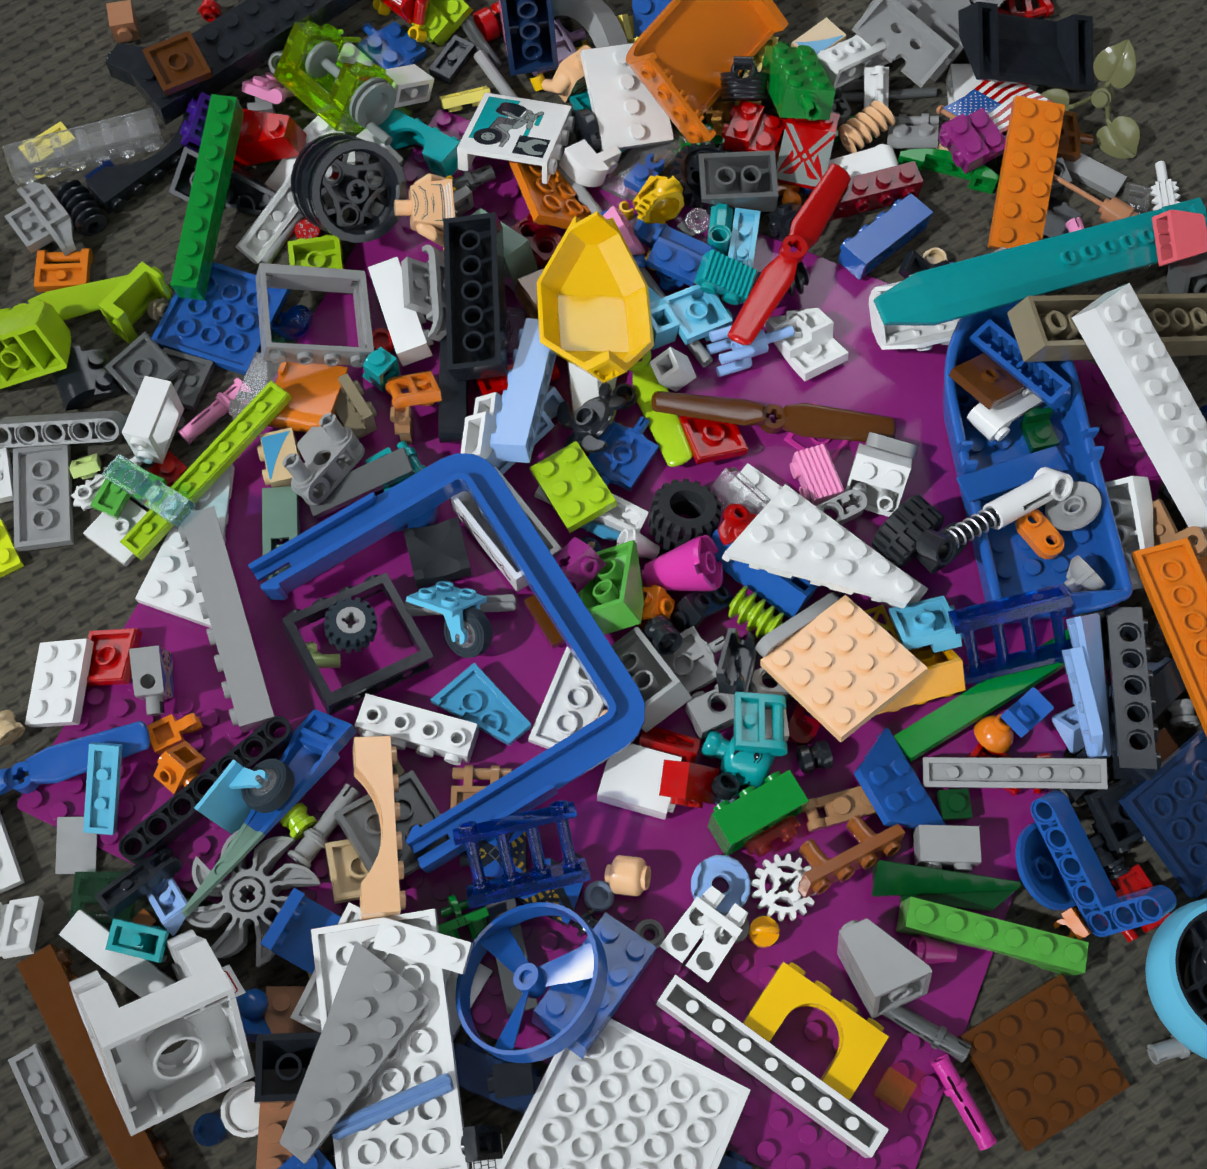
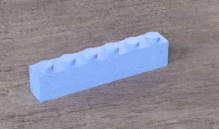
[490,318,557,463]

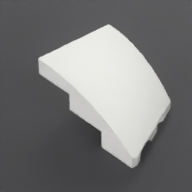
[764,308,849,381]

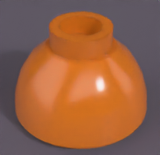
[974,714,1014,753]

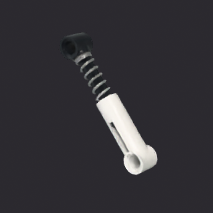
[916,467,1073,565]

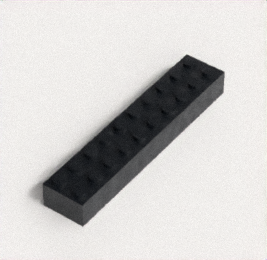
[130,0,361,125]

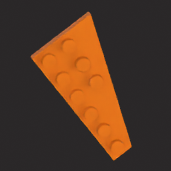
[508,160,591,229]

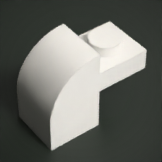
[559,139,622,187]

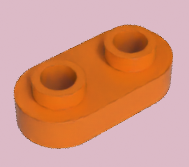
[1015,509,1064,559]

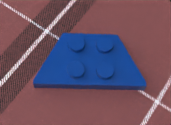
[854,728,946,829]

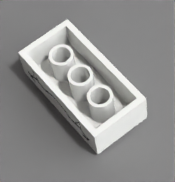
[451,466,562,592]

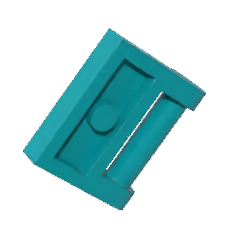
[734,692,787,756]

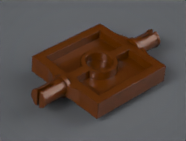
[1056,110,1094,162]

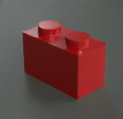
[659,760,719,809]

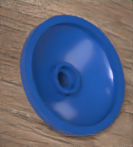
[1015,822,1079,911]

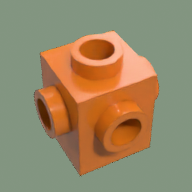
[637,585,676,630]
[153,741,206,794]

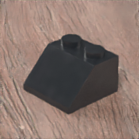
[254,1032,321,1104]

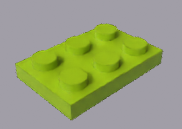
[529,441,618,533]

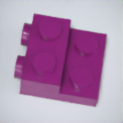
[939,107,1006,174]

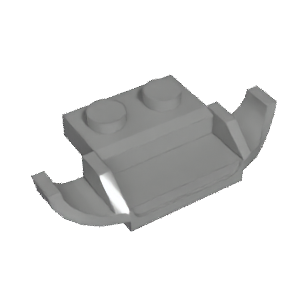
[5,182,77,256]
[401,245,446,341]

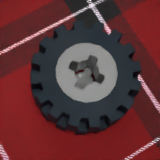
[324,596,377,653]

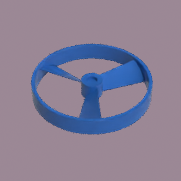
[455,902,608,1063]

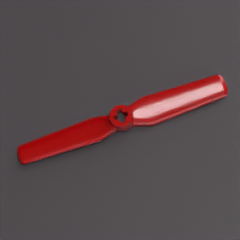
[728,163,851,345]

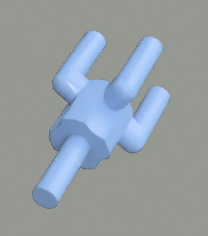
[706,325,795,377]

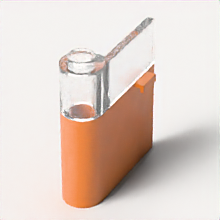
[229,352,348,433]

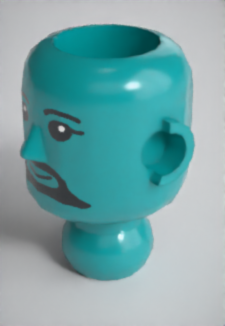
[701,731,775,788]

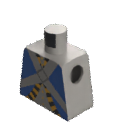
[129,645,174,716]

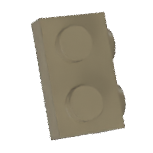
[334,373,377,439]

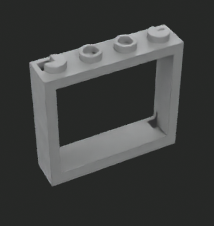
[255,263,374,367]

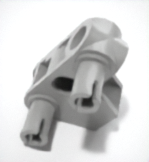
[283,413,365,505]

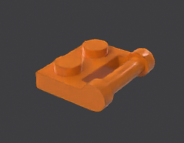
[34,248,93,292]
[385,371,442,412]

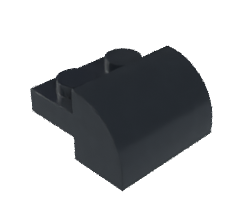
[52,346,121,411]

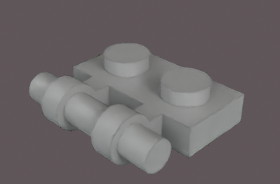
[887,113,939,148]

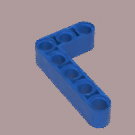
[1030,790,1177,937]

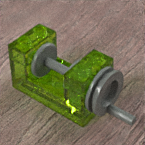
[273,21,396,146]

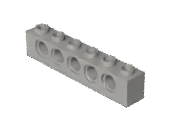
[685,668,793,740]

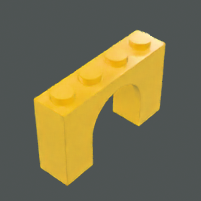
[743,962,889,1100]

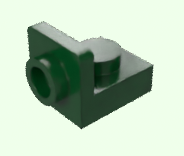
[1019,407,1059,453]

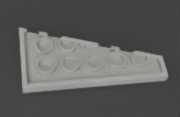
[279,941,431,1164]

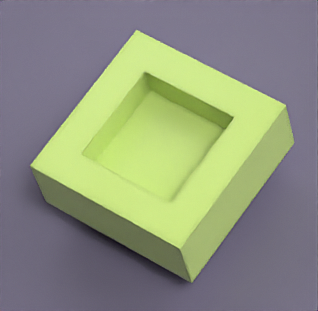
[69,453,101,479]

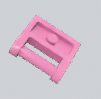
[242,72,306,104]

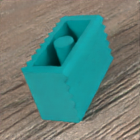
[694,249,758,305]

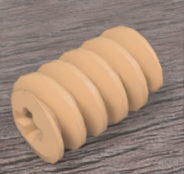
[838,101,895,154]

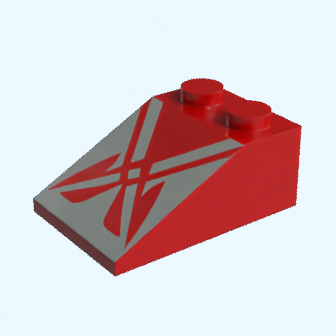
[776,112,840,190]

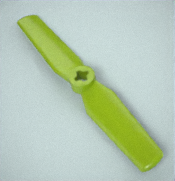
[0,275,127,321]
[629,350,693,467]

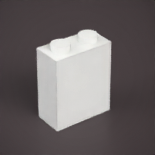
[597,743,682,820]

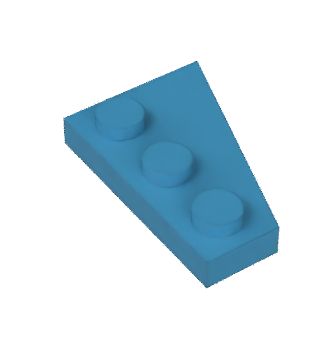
[430,663,532,746]

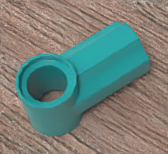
[707,203,733,256]

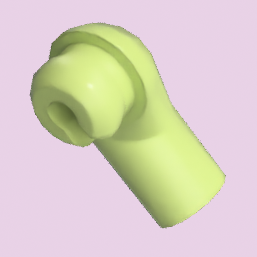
[305,641,340,669]

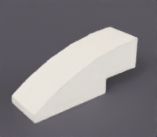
[461,392,503,459]

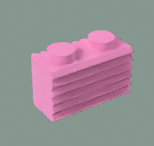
[790,443,845,506]

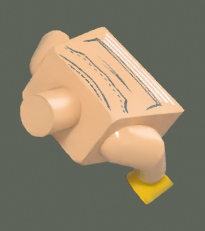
[530,40,593,103]
[394,173,456,250]

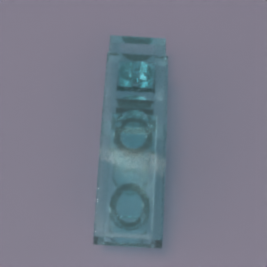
[102,454,196,528]

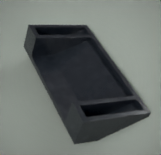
[958,2,1094,91]

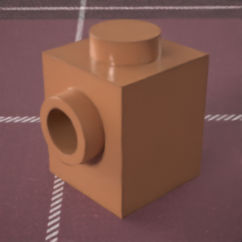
[106,0,140,43]

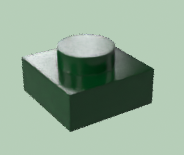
[937,788,972,821]

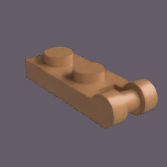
[803,786,877,832]

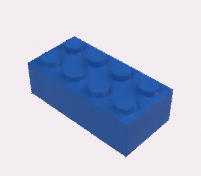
[532,912,657,1059]

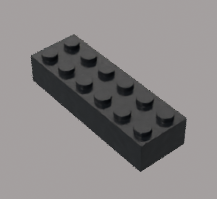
[443,212,508,381]

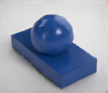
[236,988,272,1042]

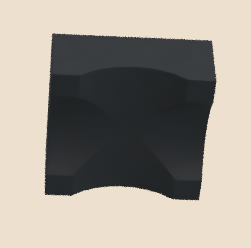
[403,517,472,588]

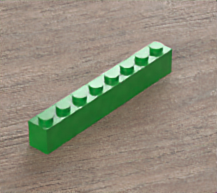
[170,94,244,301]

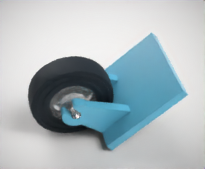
[406,581,493,658]
[195,759,295,834]

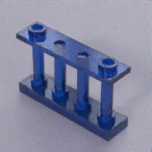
[948,584,1073,684]
[453,800,591,909]

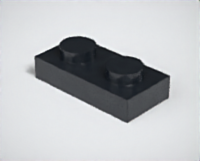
[429,35,476,85]
[461,1125,503,1162]

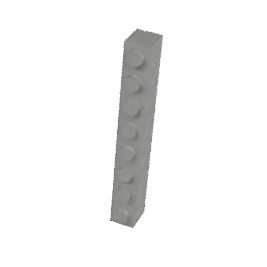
[178,506,274,733]

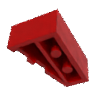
[234,109,307,166]

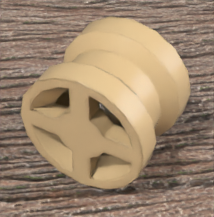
[0,710,25,746]

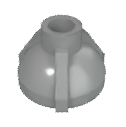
[1064,555,1106,593]

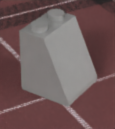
[837,918,932,1019]

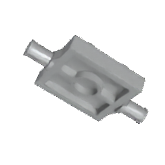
[656,626,725,695]

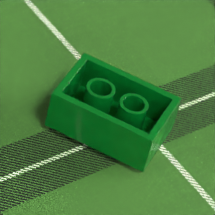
[707,770,809,856]

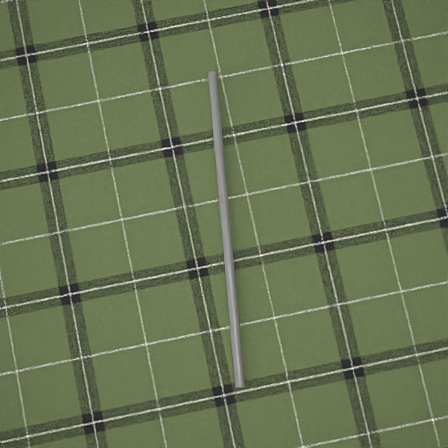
[474,50,713,367]

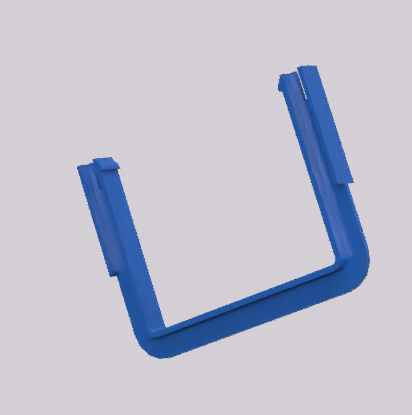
[248,453,645,874]

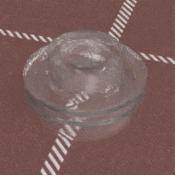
[685,208,710,233]

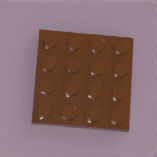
[957,974,1130,1151]

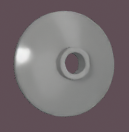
[1045,481,1102,531]

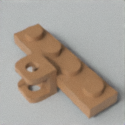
[1153,499,1207,560]

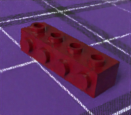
[829,161,924,221]

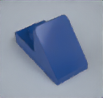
[1000,687,1054,738]

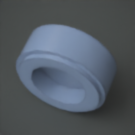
[584,881,614,913]

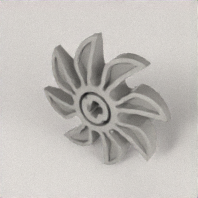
[185,830,321,968]

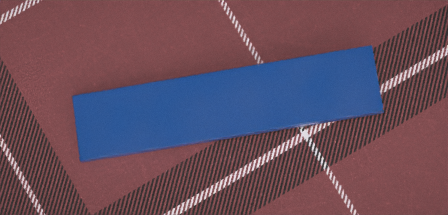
[956,446,1069,503]

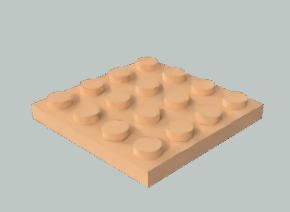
[760,595,928,742]

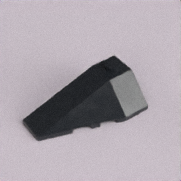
[169,143,277,215]

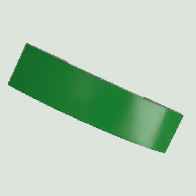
[898,148,999,194]

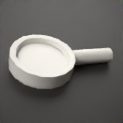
[221,1081,260,1138]

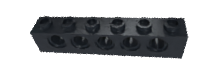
[1101,607,1161,780]

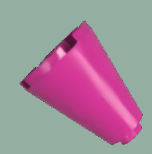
[642,535,723,591]

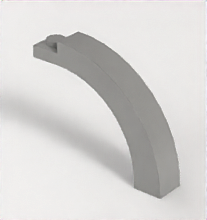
[552,0,628,48]

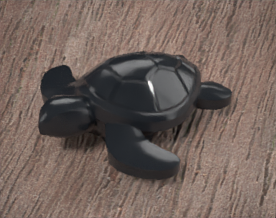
[557,382,626,453]

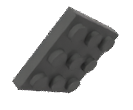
[334,770,450,880]

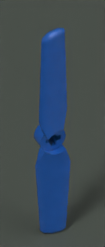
[0,721,150,795]

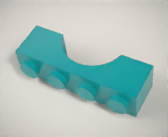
[378,109,460,178]

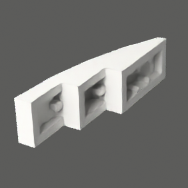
[534,486,649,532]

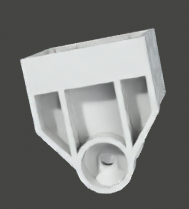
[69,929,255,1136]

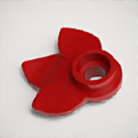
[718,504,758,545]

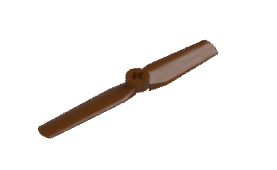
[651,391,896,442]

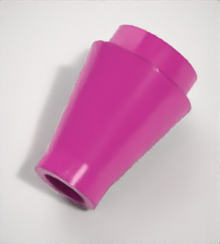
[909,935,957,965]

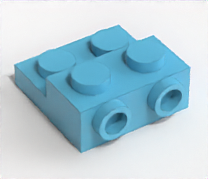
[662,284,733,345]
[889,595,965,653]

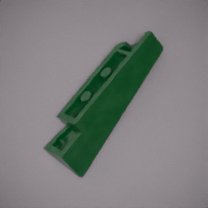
[871,860,1021,913]

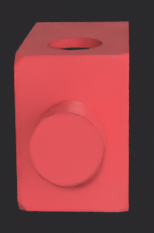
[1152,210,1207,266]

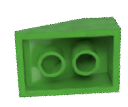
[578,540,644,635]

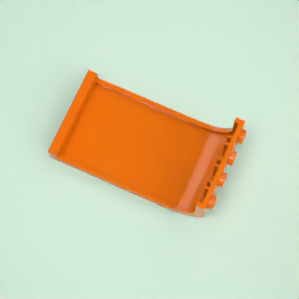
[626,0,789,144]

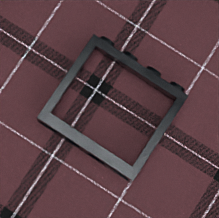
[282,573,434,715]

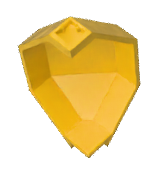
[536,211,654,383]

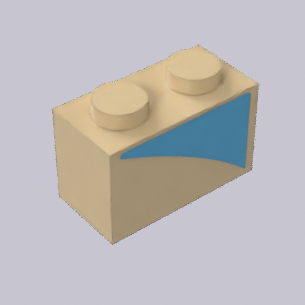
[791,17,847,55]
[257,427,301,487]

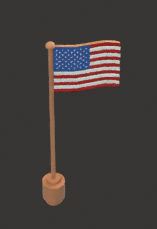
[936,81,1139,223]

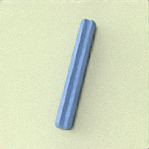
[331,1073,454,1140]

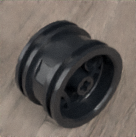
[291,133,407,243]

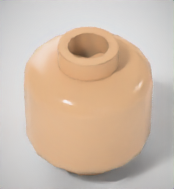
[605,855,651,896]

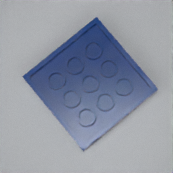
[152,262,291,377]

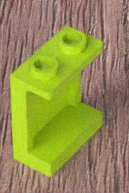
[98,262,172,344]

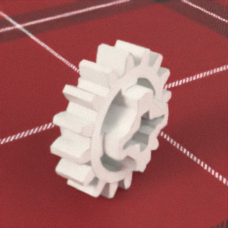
[751,854,816,921]

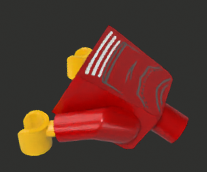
[373,0,430,43]

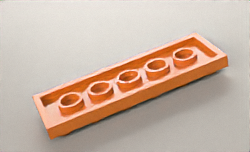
[987,95,1065,250]

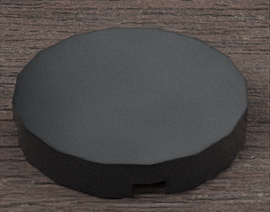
[574,109,601,154]

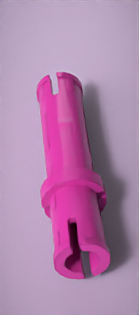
[931,1054,997,1150]

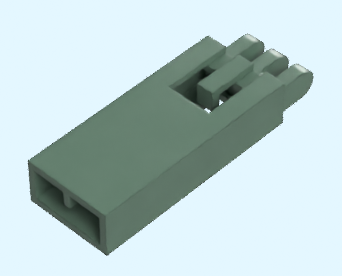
[262,486,300,580]

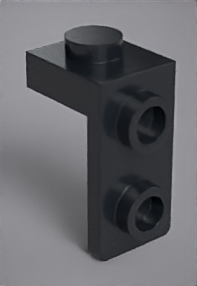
[670,584,734,633]

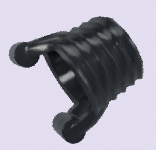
[720,56,769,101]

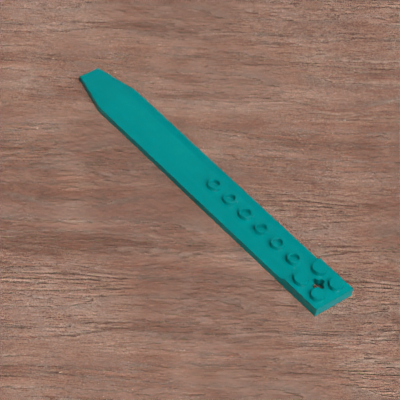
[873,197,1207,326]

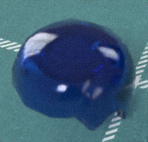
[271,304,313,341]

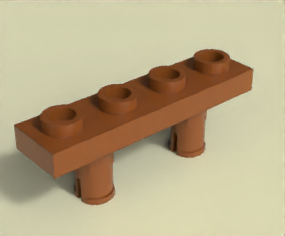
[798,815,905,898]

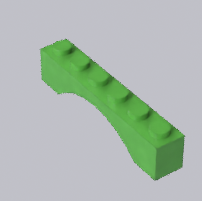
[896,897,1089,976]

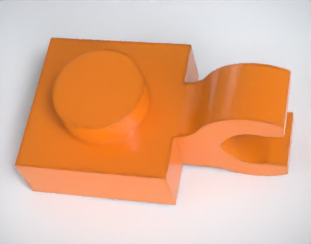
[147,713,203,755]

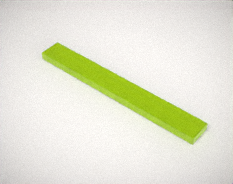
[120,381,293,561]

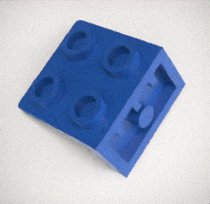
[260,888,341,974]

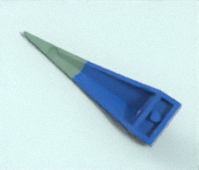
[182,709,357,917]

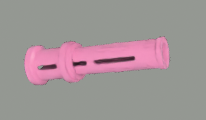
[178,378,253,445]

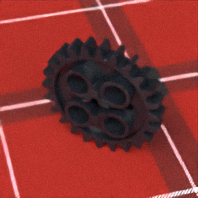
[670,141,735,216]

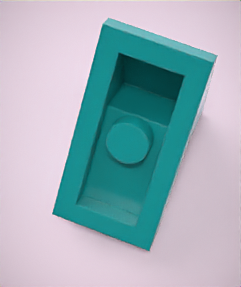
[105,918,169,963]

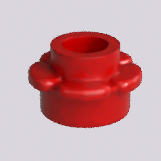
[198,0,222,22]

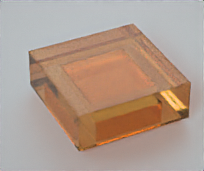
[872,1067,917,1113]

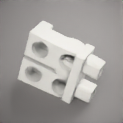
[660,886,748,982]

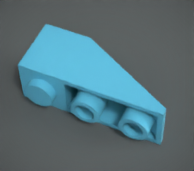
[648,286,680,350]

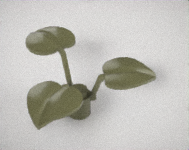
[1040,39,1140,159]

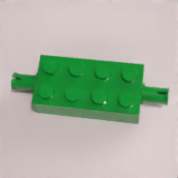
[761,41,835,121]

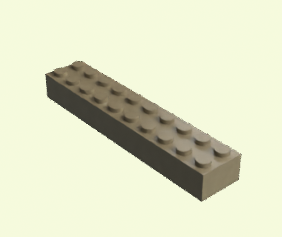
[1007,293,1207,362]

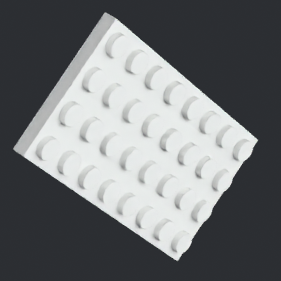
[311,909,469,1169]

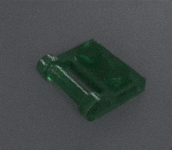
[69,872,135,925]

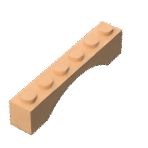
[353,736,406,921]

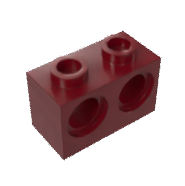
[511,214,562,270]

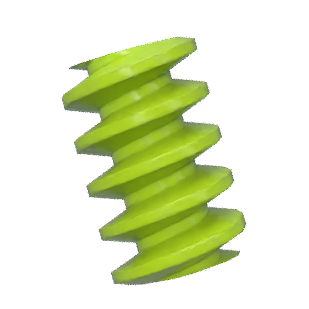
[728,585,784,639]

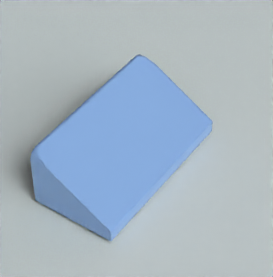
[146,877,188,936]

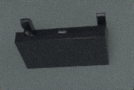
[716,628,758,695]

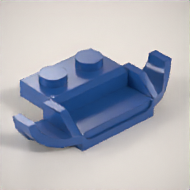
[633,219,721,286]

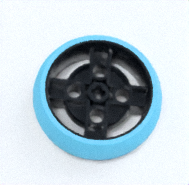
[1145,898,1207,1059]

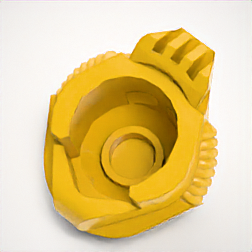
[632,175,684,224]

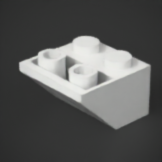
[845,443,912,517]

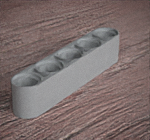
[0,411,127,448]

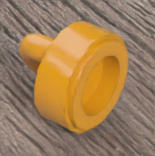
[748,916,780,948]

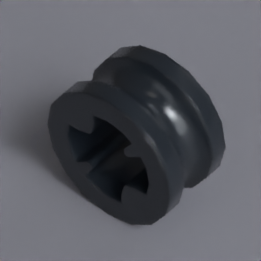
[1103,856,1131,881]
[571,909,600,938]

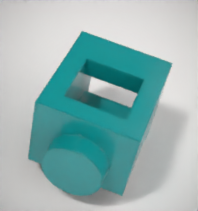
[362,346,400,392]

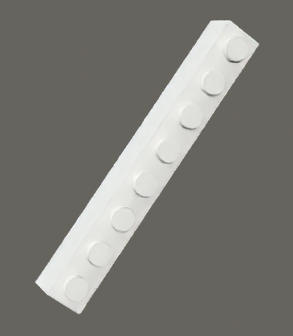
[656,975,889,1158]

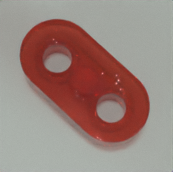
[744,815,801,858]

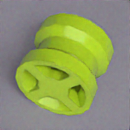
[279,803,318,840]

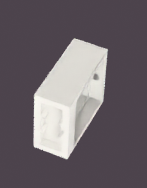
[122,376,184,464]

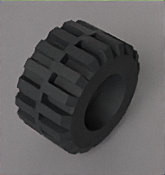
[648,479,722,550]
[871,494,945,568]

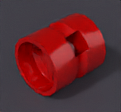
[473,2,503,42]

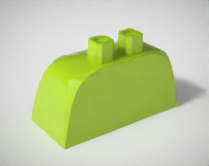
[0,299,71,389]

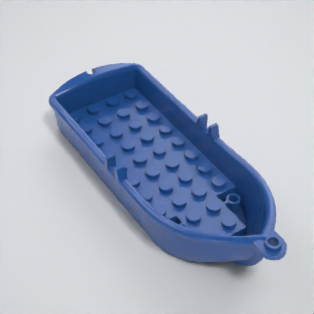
[943,301,1133,625]

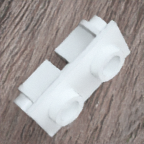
[864,66,889,108]

